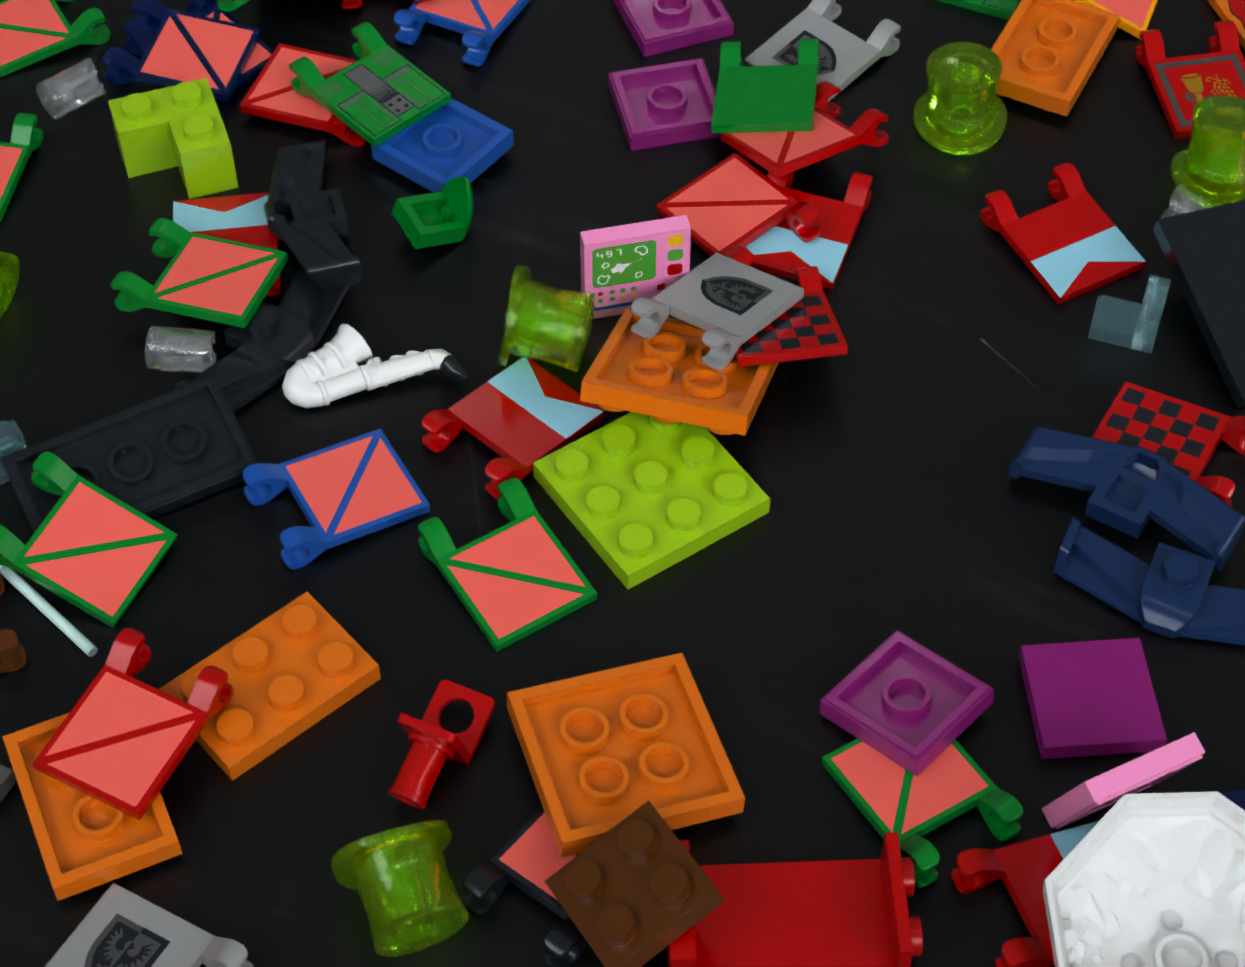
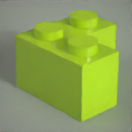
[108,78,239,199]

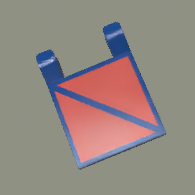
[394,0,530,67]
[243,428,430,570]

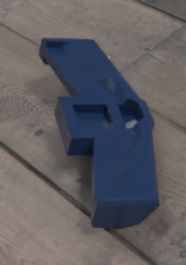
[1008,425,1245,572]
[1053,517,1245,646]

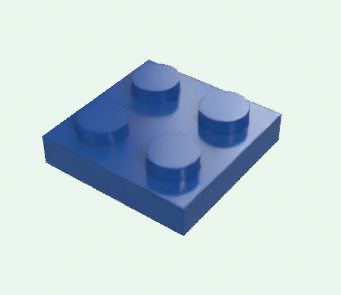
[371,98,514,192]

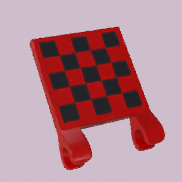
[734,266,848,367]
[1092,381,1245,507]

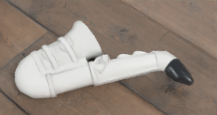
[282,323,471,409]

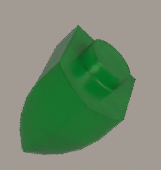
[392,177,474,250]

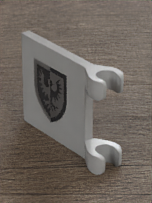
[744,0,901,102]
[631,252,804,370]
[45,883,254,967]

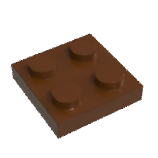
[545,801,726,967]

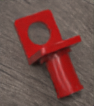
[388,679,496,809]

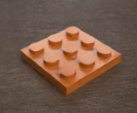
[580,308,779,436]
[507,652,745,858]

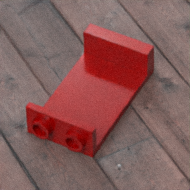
[667,832,923,967]

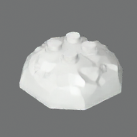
[1042,791,1245,967]

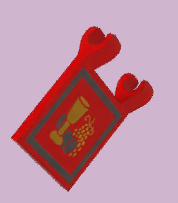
[1135,20,1245,139]

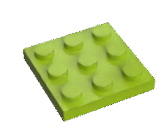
[533,412,770,590]

